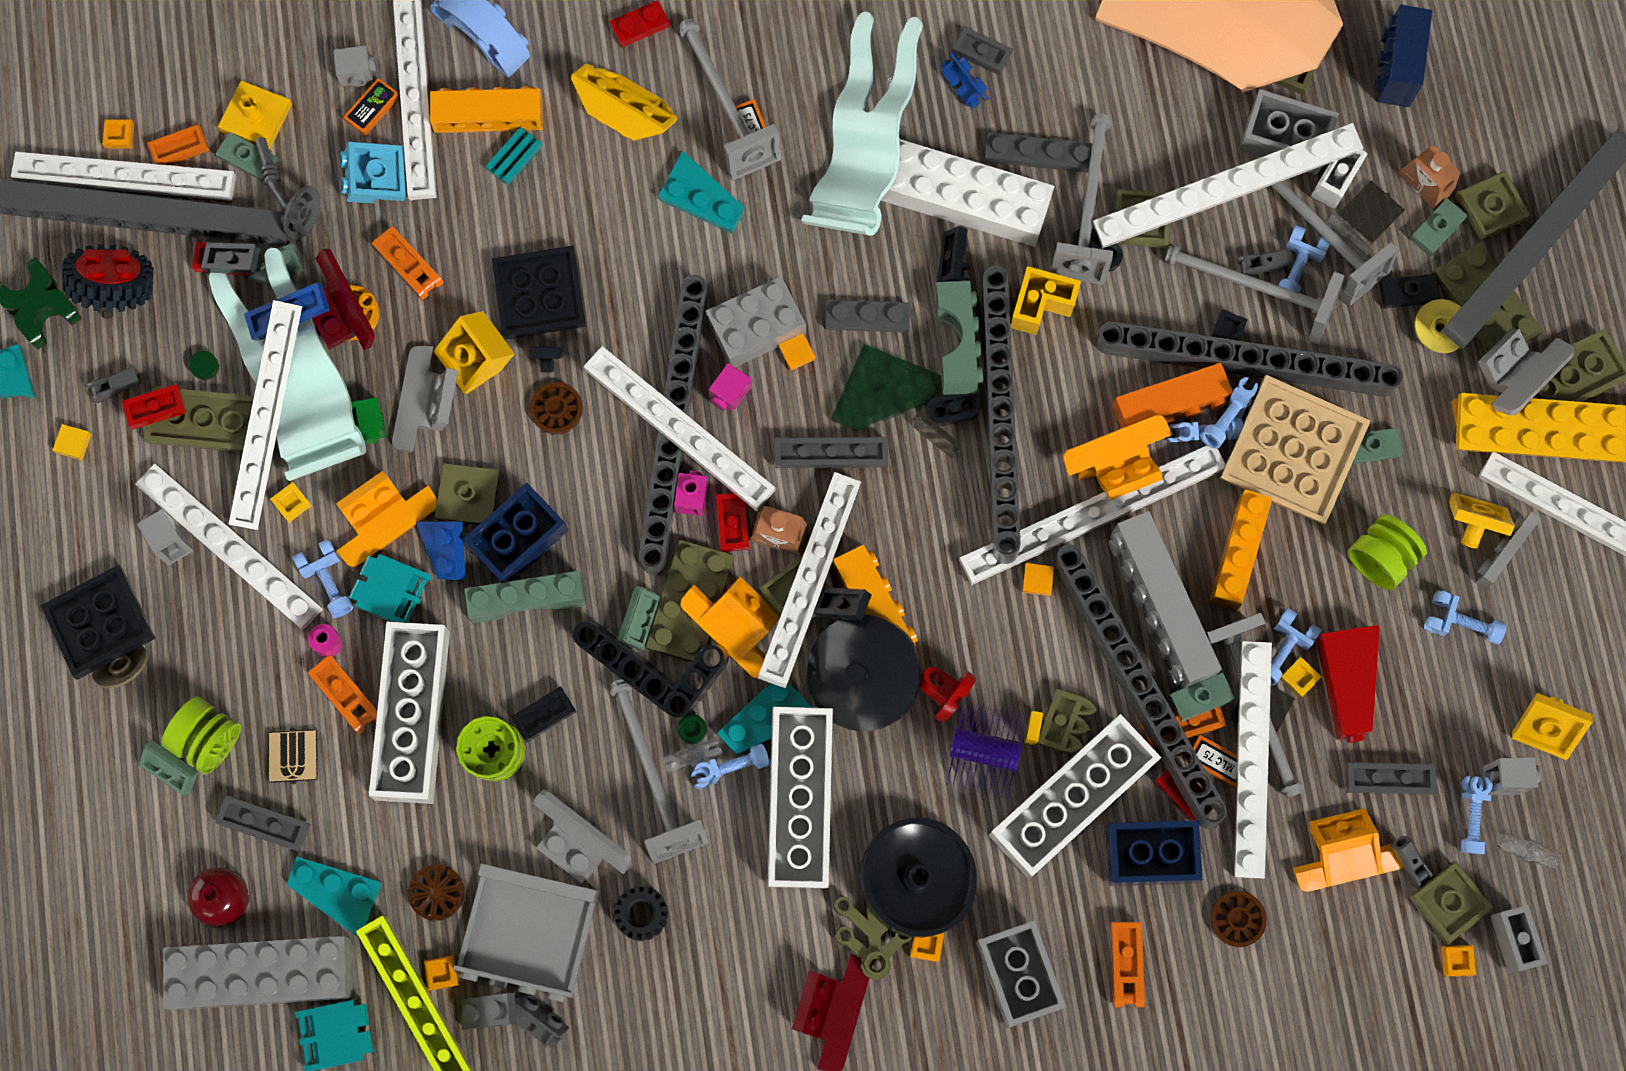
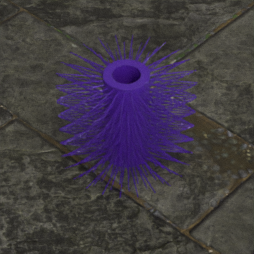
[947,701,1026,800]

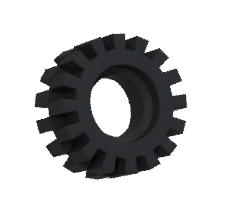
[614,886,668,941]

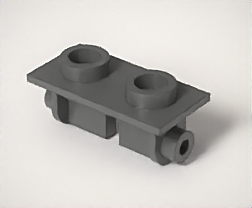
[515,993,570,1049]

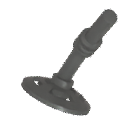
[255,137,320,240]

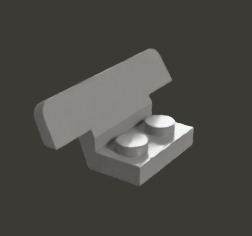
[1478,329,1574,415]
[392,346,458,453]
[532,790,631,885]

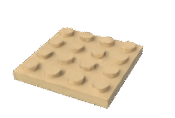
[1219,375,1370,525]

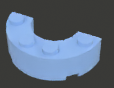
[430,0,530,78]

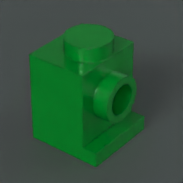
[351,397,387,444]

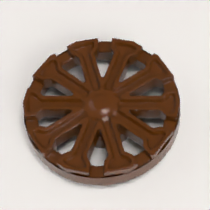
[530,382,583,435]
[408,864,465,921]
[1210,891,1267,947]

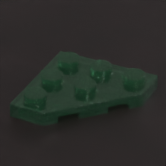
[831,344,941,431]

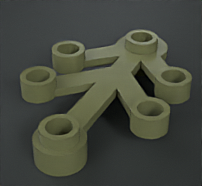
[834,897,912,980]

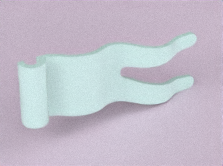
[801,12,923,236]
[209,248,366,481]

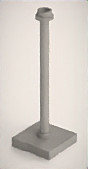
[679,19,782,181]
[1050,113,1113,285]
[1255,156,1399,306]
[1165,245,1345,345]
[1206,613,1302,798]
[610,679,709,864]

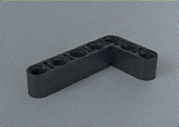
[573,622,729,718]

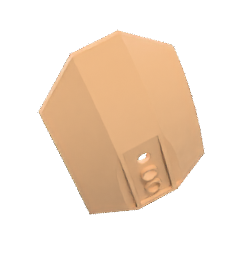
[1095,0,1343,93]

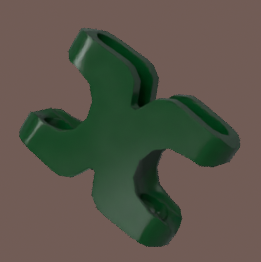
[0,257,82,350]

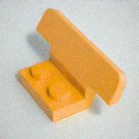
[1063,415,1172,500]
[336,471,437,567]
[680,576,780,678]
[1293,808,1403,892]

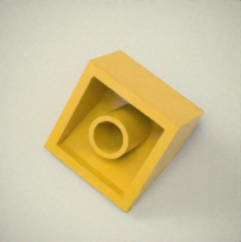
[433,311,515,394]

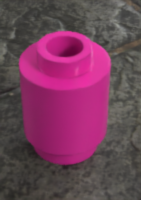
[308,624,343,658]

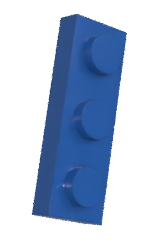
[244,283,330,341]

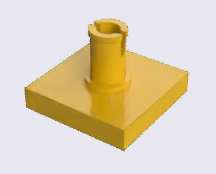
[218,81,292,151]
[1449,492,1515,548]
[1511,693,1593,760]

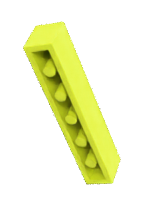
[356,915,473,1071]

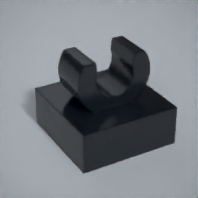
[532,346,563,372]

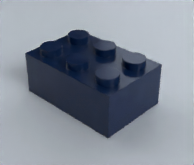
[1374,4,1433,108]
[463,482,568,583]
[1105,820,1203,886]

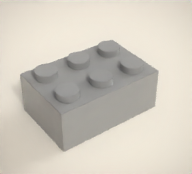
[1238,89,1339,175]
[706,276,806,367]
[976,920,1066,1029]

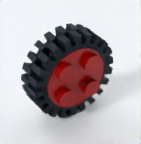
[62,244,154,319]

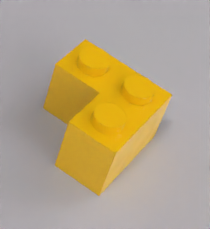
[1011,266,1081,335]

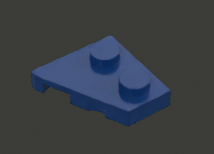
[417,521,466,580]

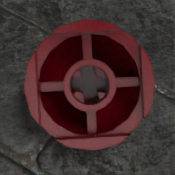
[187,867,249,928]

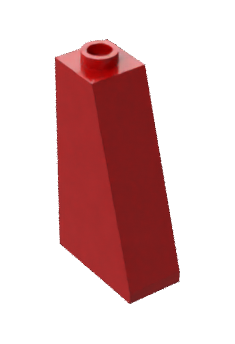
[1316,625,1380,743]

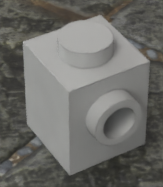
[334,46,377,87]

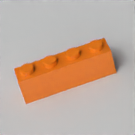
[1112,363,1233,428]

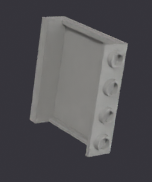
[453,864,599,1002]

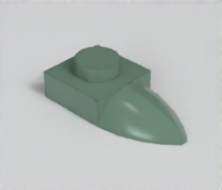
[247,243,304,284]

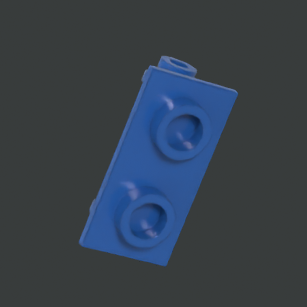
[940,52,989,109]

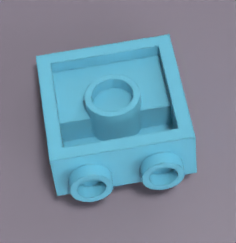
[339,142,406,203]

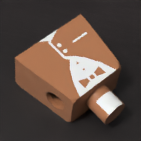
[1398,145,1460,210]
[749,506,809,556]

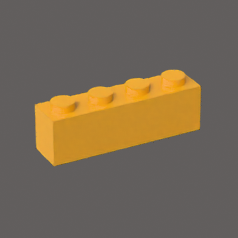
[430,86,543,133]
[1209,489,1273,611]
[833,545,918,647]

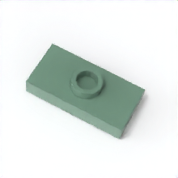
[215,132,278,182]
[1410,198,1468,256]
[1352,428,1404,464]
[617,586,661,651]
[1169,673,1235,723]
[138,740,198,797]

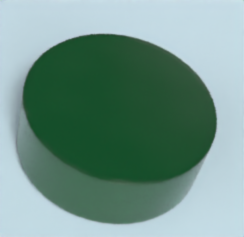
[189,351,219,380]
[677,714,707,745]

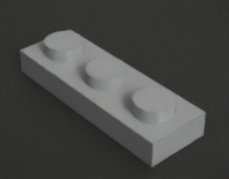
[1475,512,1541,590]

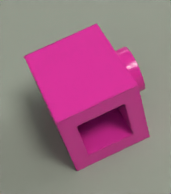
[709,363,752,413]
[674,471,708,516]

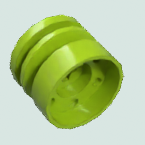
[1348,514,1427,591]
[161,696,241,775]
[456,716,526,782]

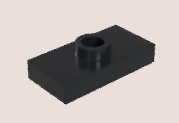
[1379,274,1441,309]
[511,686,577,742]

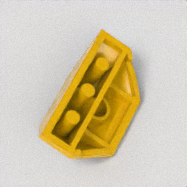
[571,63,678,141]

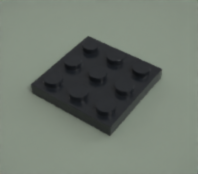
[491,245,587,340]
[40,564,156,680]

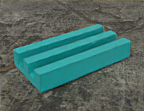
[486,127,543,186]

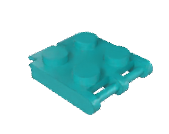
[349,554,432,623]
[295,1000,374,1071]

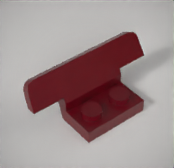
[312,248,375,351]
[792,954,872,1071]

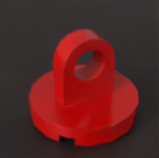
[920,667,976,723]

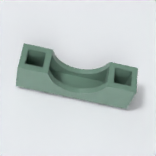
[935,281,983,395]
[465,571,586,624]

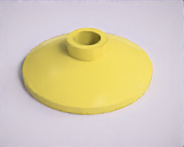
[1414,299,1461,353]

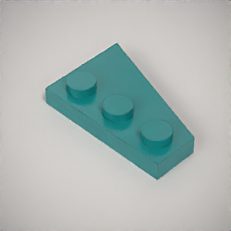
[658,151,745,234]
[0,344,36,398]
[717,683,813,756]
[287,857,382,939]

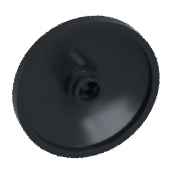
[807,615,922,731]
[860,817,977,938]

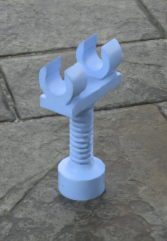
[1278,225,1330,293]
[1200,377,1258,449]
[1164,417,1243,443]
[292,539,353,618]
[1424,590,1507,645]
[1271,608,1322,685]
[691,743,769,789]
[1460,776,1492,854]

